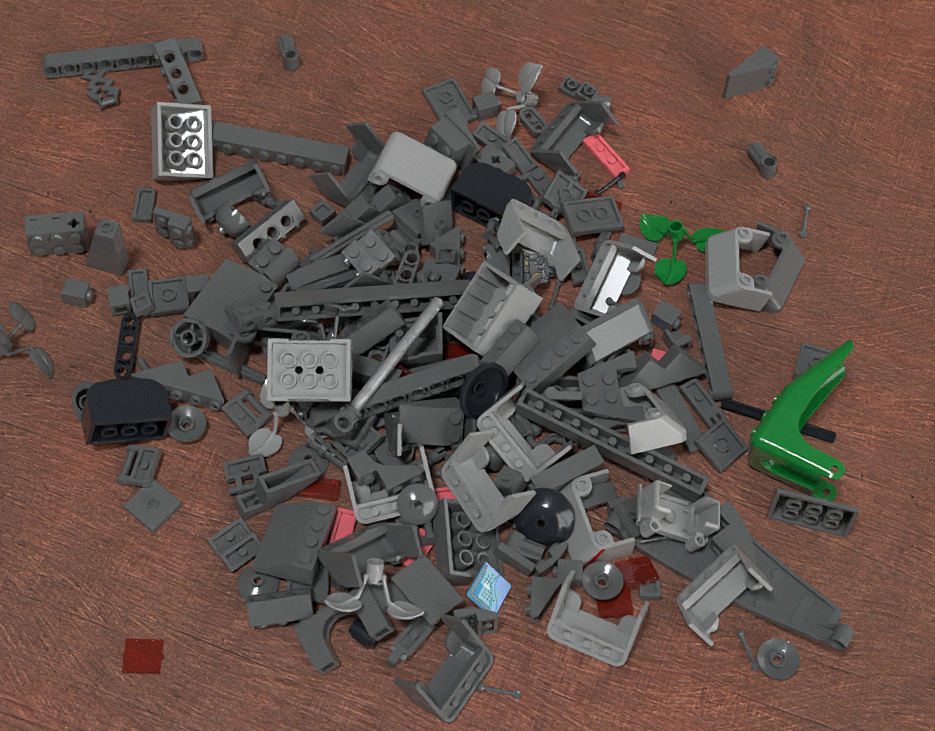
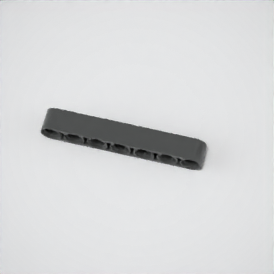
[368,250,422,362]
[687,282,732,400]

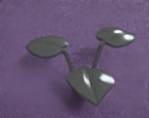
[0,302,54,380]
[287,304,358,341]

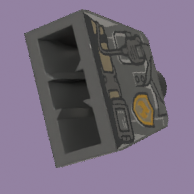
[512,249,556,286]

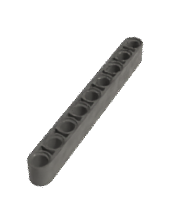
[42,37,204,78]
[309,354,481,433]

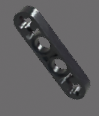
[114,312,140,380]

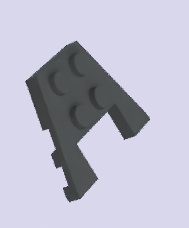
[577,351,645,422]

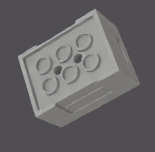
[442,261,543,356]
[267,339,353,402]

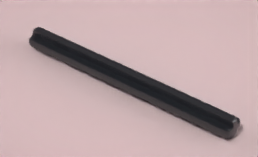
[721,398,836,443]

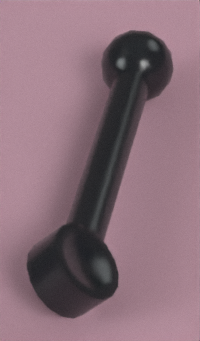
[594,171,626,197]

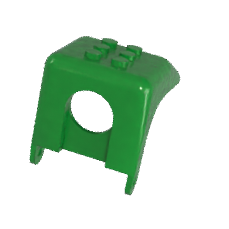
[747,340,854,502]

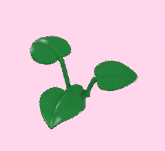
[640,214,725,285]

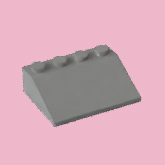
[151,102,213,181]

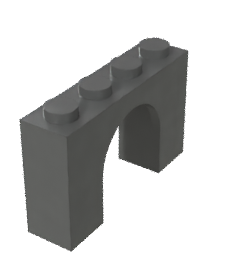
[293,584,394,676]

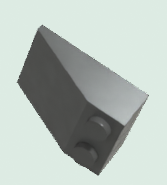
[722,45,780,99]
[398,397,464,446]

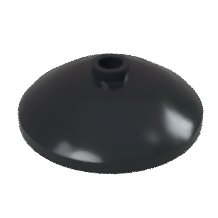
[459,362,508,419]
[514,488,575,548]

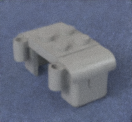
[636,480,720,552]

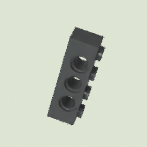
[153,37,202,105]
[230,199,305,263]

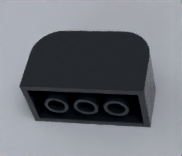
[451,163,532,233]
[81,378,173,445]

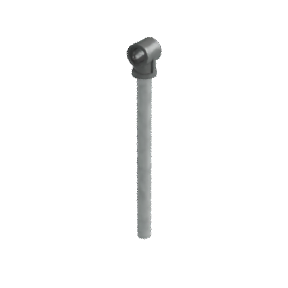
[329,297,444,437]

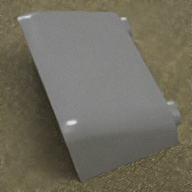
[367,132,457,207]

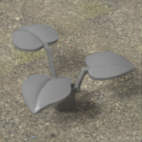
[481,62,543,140]
[248,379,328,458]
[324,558,425,619]

